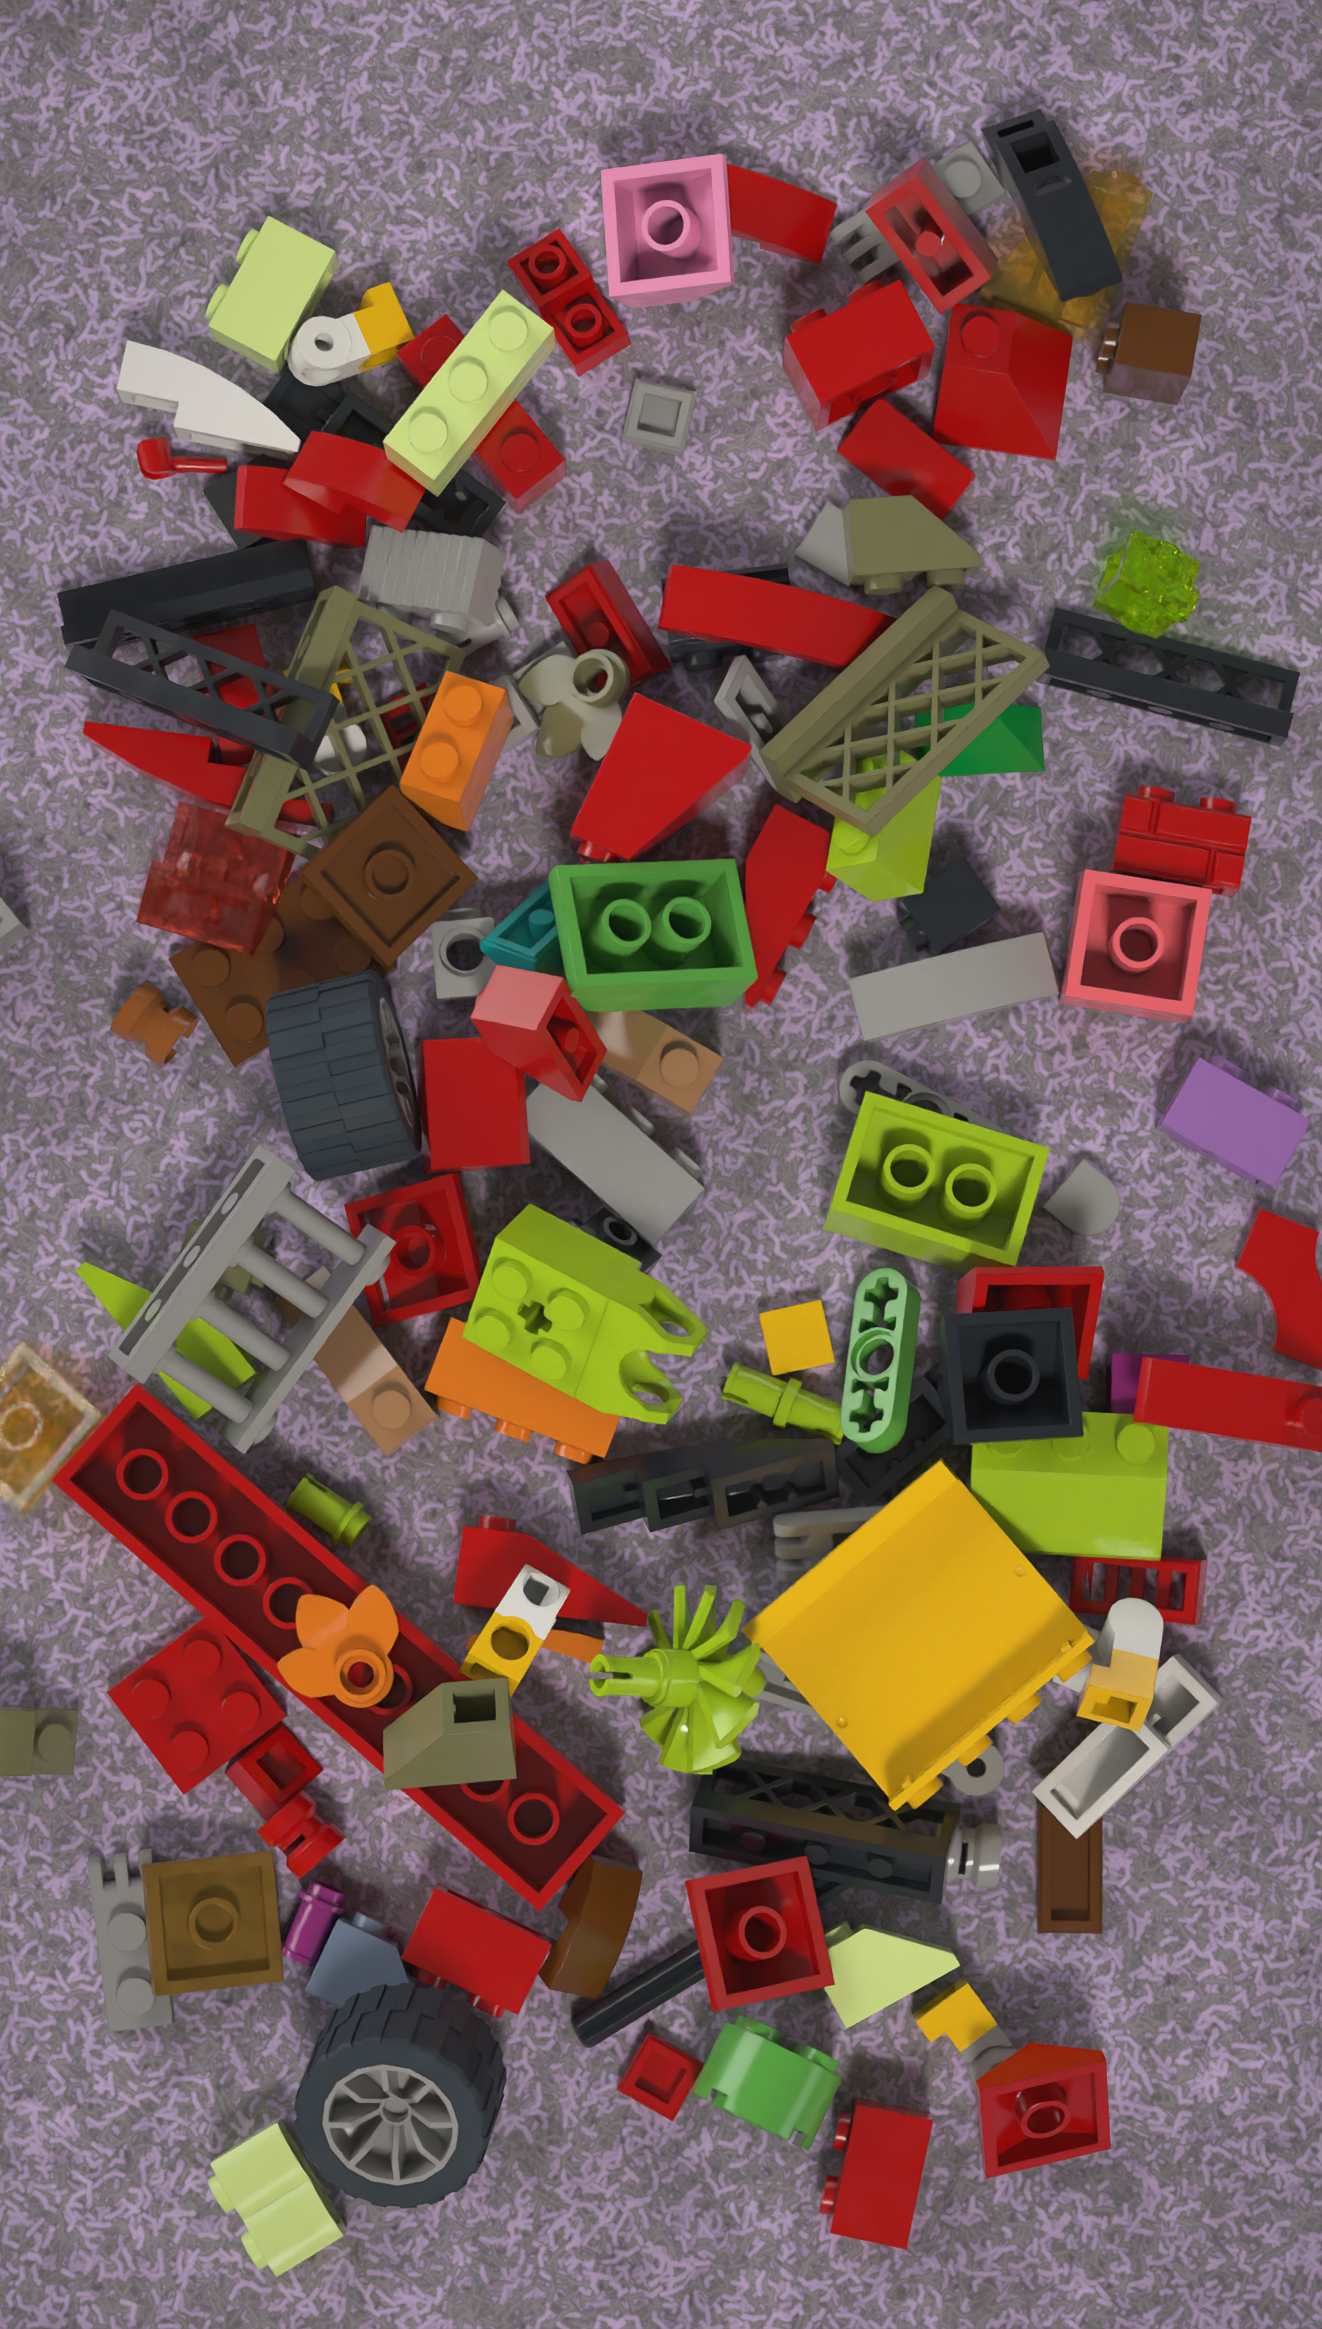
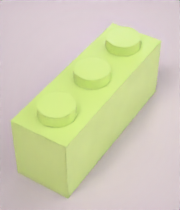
[383,289,555,497]

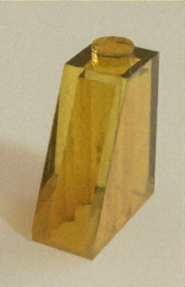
[978,170,1153,346]

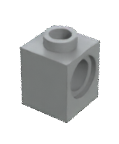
[431,908,497,1005]

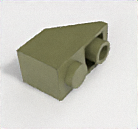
[842,495,981,595]
[383,1677,517,1790]

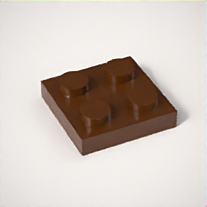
[296,784,478,967]

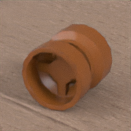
[110,980,199,1068]

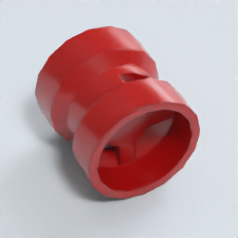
[256,1789,347,1880]

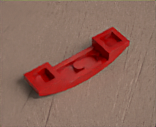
[657,565,897,674]

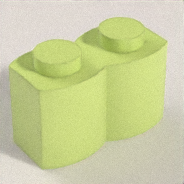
[208,2118,347,2277]

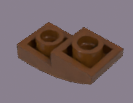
[538,1854,643,1999]

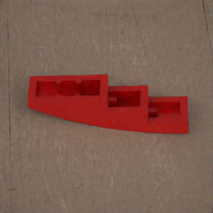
[83,721,335,833]

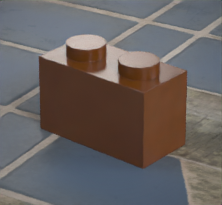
[1095,301,1202,406]

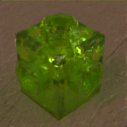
[1091,529,1201,639]

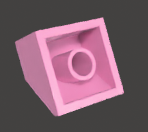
[601,154,735,308]

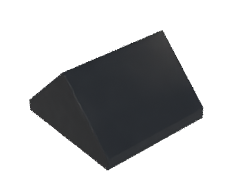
[937,1307,1084,1446]

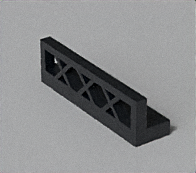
[57,538,318,652]
[1036,608,1300,747]
[64,609,340,771]
[689,1759,961,1904]

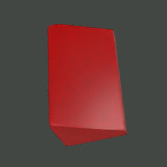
[837,396,976,521]
[545,560,672,694]

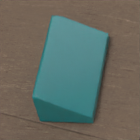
[480,879,564,977]

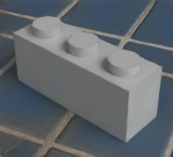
[526,1074,705,1248]

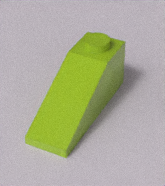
[76,1262,260,1422]

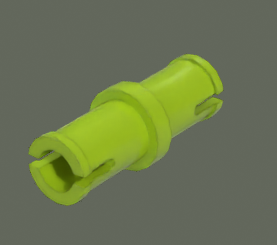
[721,1361,845,1446]

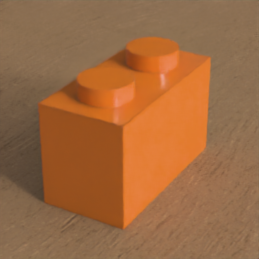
[399,671,514,832]

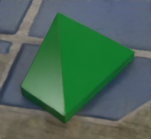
[914,702,1045,777]

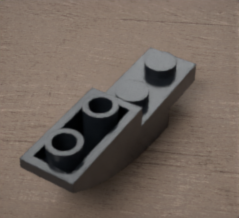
[981,109,1123,302]

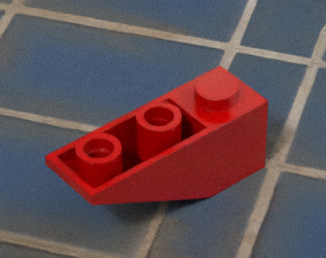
[744,804,838,1014]

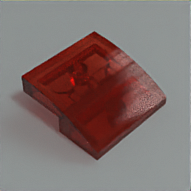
[136,801,301,956]

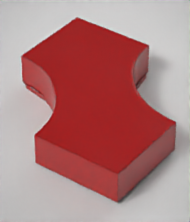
[1235,1208,1322,1371]

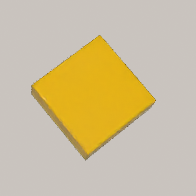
[758,1300,835,1376]

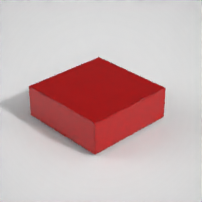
[617,2031,705,2121]

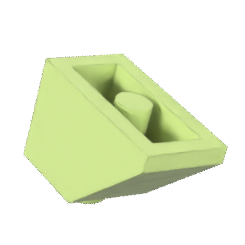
[823,1920,960,2029]

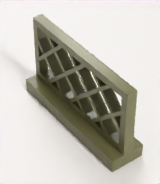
[759,584,1050,838]
[224,585,467,860]

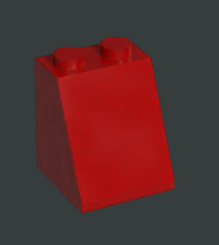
[570,692,752,865]

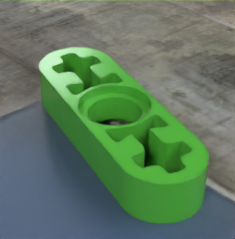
[840,1268,921,1453]

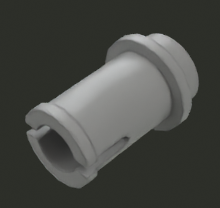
[436,593,521,657]

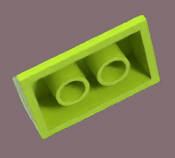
[822,1091,1050,1274]
[969,1412,1169,1561]

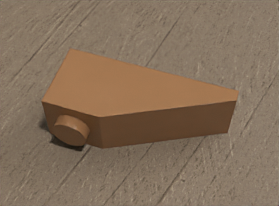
[559,971,724,1118]
[274,1265,440,1456]

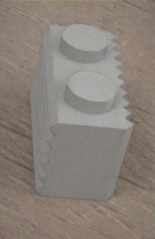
[357,525,507,634]

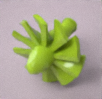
[589,1585,768,1775]

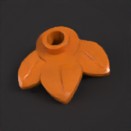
[277,1585,399,1708]

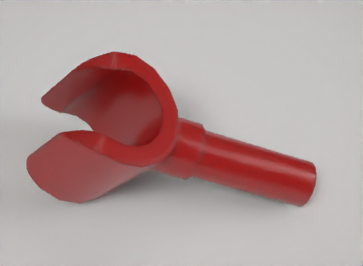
[136,437,227,480]

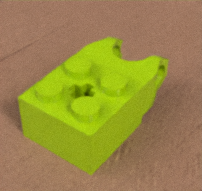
[462,1203,709,1425]

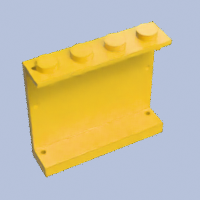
[741,1458,1095,1811]

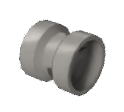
[933,1823,1002,1889]

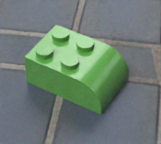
[548,859,758,1012]

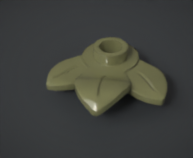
[517,649,630,762]

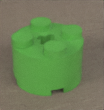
[691,2015,842,2151]

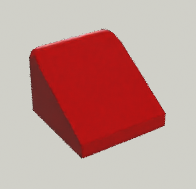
[225,1722,324,1821]

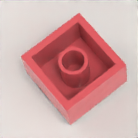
[1059,869,1212,1024]

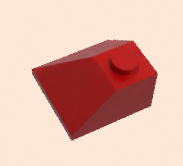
[932,303,1073,461]

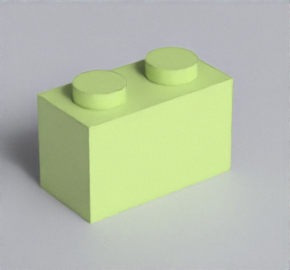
[206,216,339,375]

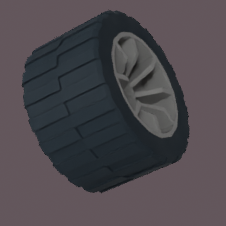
[266,969,422,1182]
[294,1983,507,2209]

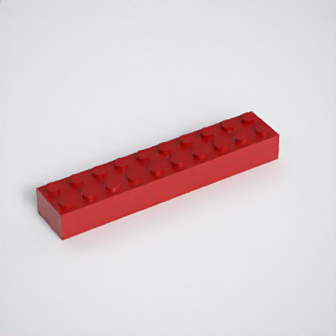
[51,1383,626,1912]

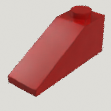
[1133,1357,1322,1452]
[453,1515,648,1627]

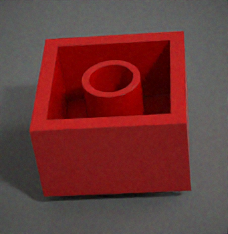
[782,279,935,432]

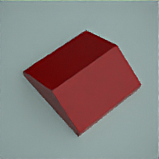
[344,1173,483,1328]
[976,2042,1111,2179]

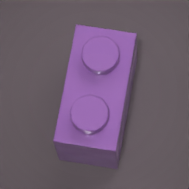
[1156,1055,1311,1191]

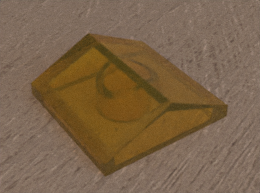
[0,1342,107,1516]

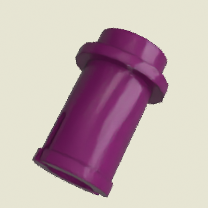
[281,1879,347,1967]

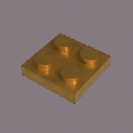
[141,1850,284,1996]

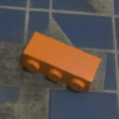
[424,1317,621,1465]

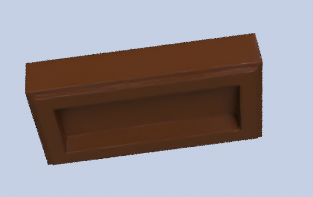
[1037,1802,1103,1934]

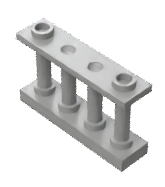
[108,1145,396,1454]

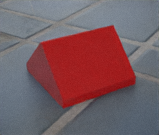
[414,1037,530,1176]
[955,1266,1105,1379]
[685,1856,835,2011]

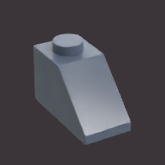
[304,1910,414,2008]

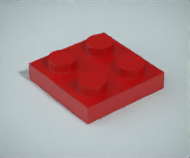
[107,1617,288,1795]

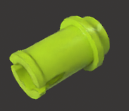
[286,1473,372,1549]

